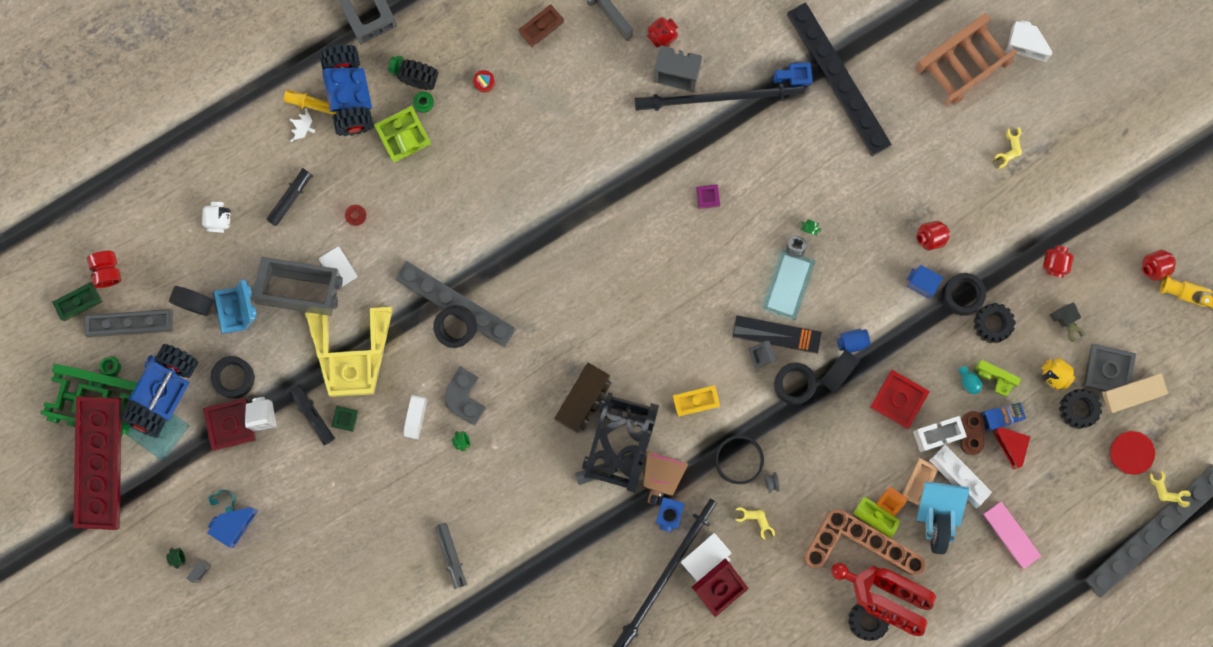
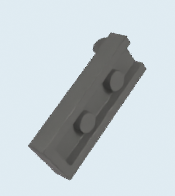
[587,0,633,41]

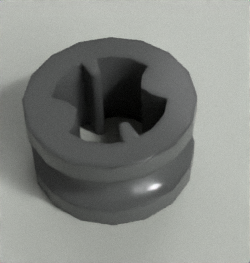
[786,236,807,258]
[765,472,780,493]

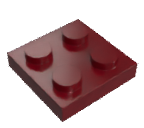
[203,398,256,451]
[691,558,749,617]

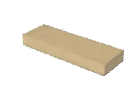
[1102,373,1168,413]

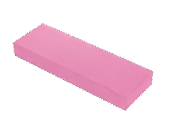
[982,502,1041,569]

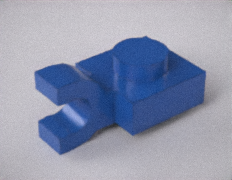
[773,63,813,87]

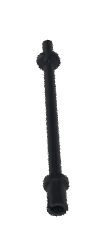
[635,82,804,111]
[612,498,717,647]

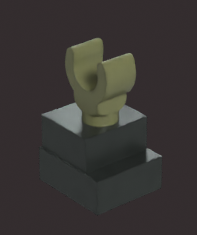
[1049,302,1085,342]

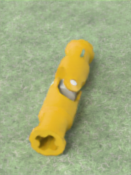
[1159,275,1213,309]

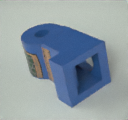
[980,402,1026,432]

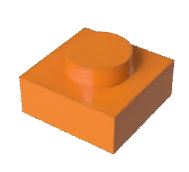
[876,486,908,517]

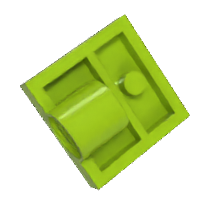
[374,106,431,163]

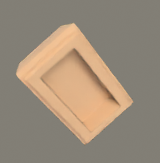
[902,458,938,506]

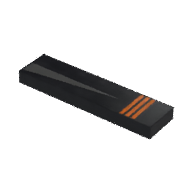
[732,315,822,354]

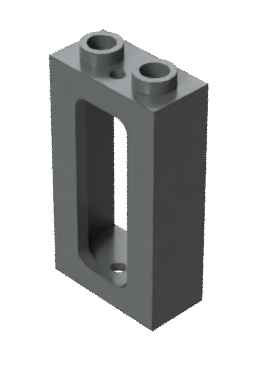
[338,0,398,45]
[252,257,343,316]

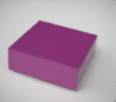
[696,184,720,209]

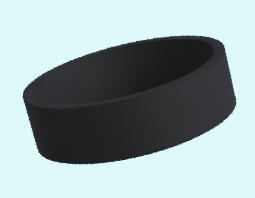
[715,435,764,485]

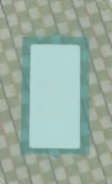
[762,249,815,320]

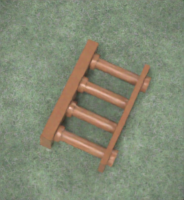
[915,13,1017,107]

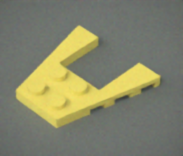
[305,307,393,397]

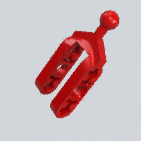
[831,562,936,636]

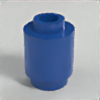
[837,328,871,353]

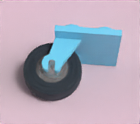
[916,481,970,555]

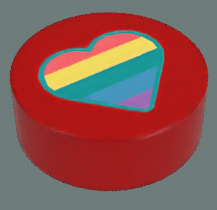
[473,70,495,93]

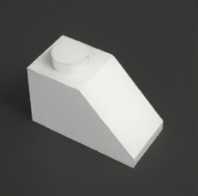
[1005,21,1052,62]
[245,397,277,432]

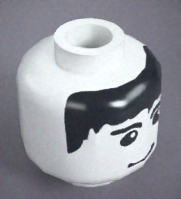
[202,202,231,233]

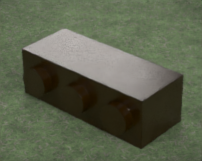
[554,362,612,433]

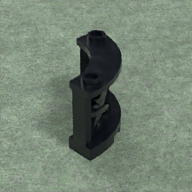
[582,392,659,493]

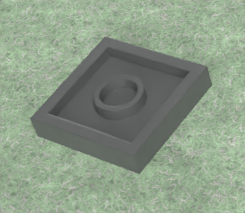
[1083,344,1136,392]

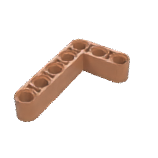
[804,509,926,575]

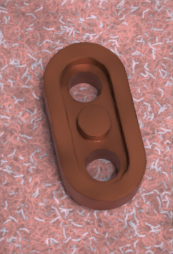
[961,411,984,455]

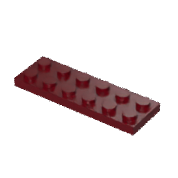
[73,396,122,530]

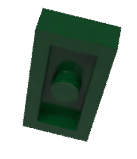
[52,282,103,322]

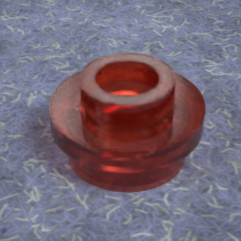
[345,205,367,226]

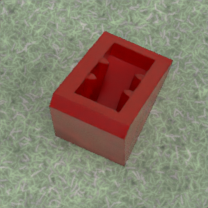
[992,427,1031,470]

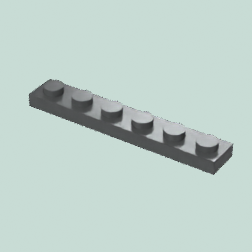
[395,261,516,348]

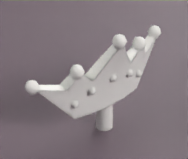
[289,108,316,142]

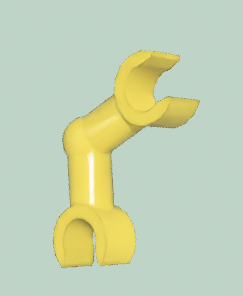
[993,127,1022,169]
[1150,471,1191,507]
[735,507,775,540]

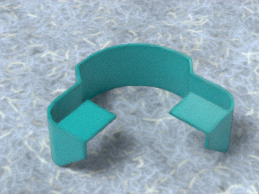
[209,490,236,513]

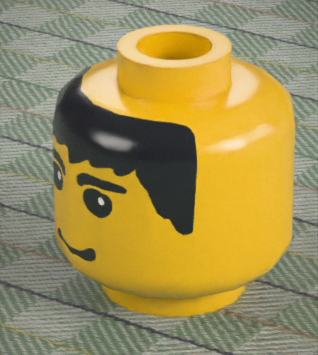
[1041,358,1075,390]

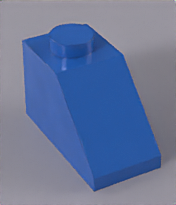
[207,507,258,548]

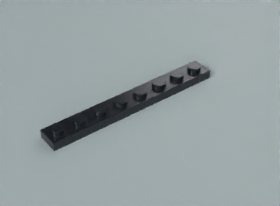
[787,2,892,157]

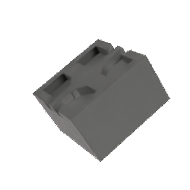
[653,46,702,92]

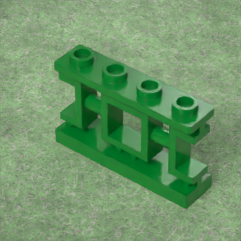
[40,363,137,438]

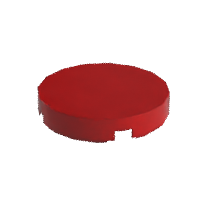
[1109,431,1155,475]

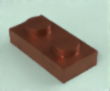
[518,4,564,48]

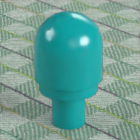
[958,365,982,394]

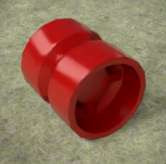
[86,250,122,288]

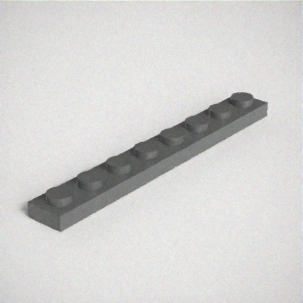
[1084,464,1213,597]

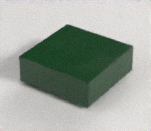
[331,406,359,432]

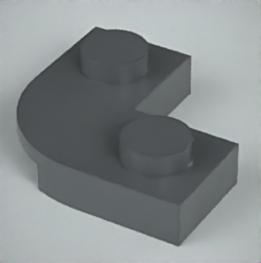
[445,366,486,426]

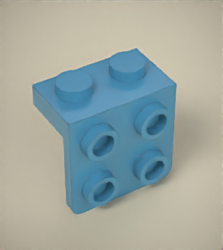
[212,279,256,335]

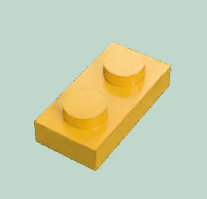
[672,385,720,417]

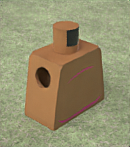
[643,451,688,506]

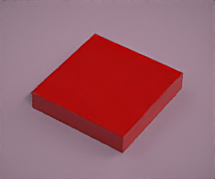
[870,370,930,430]

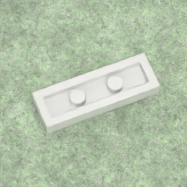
[929,445,992,508]

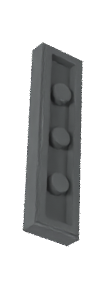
[85,309,173,337]

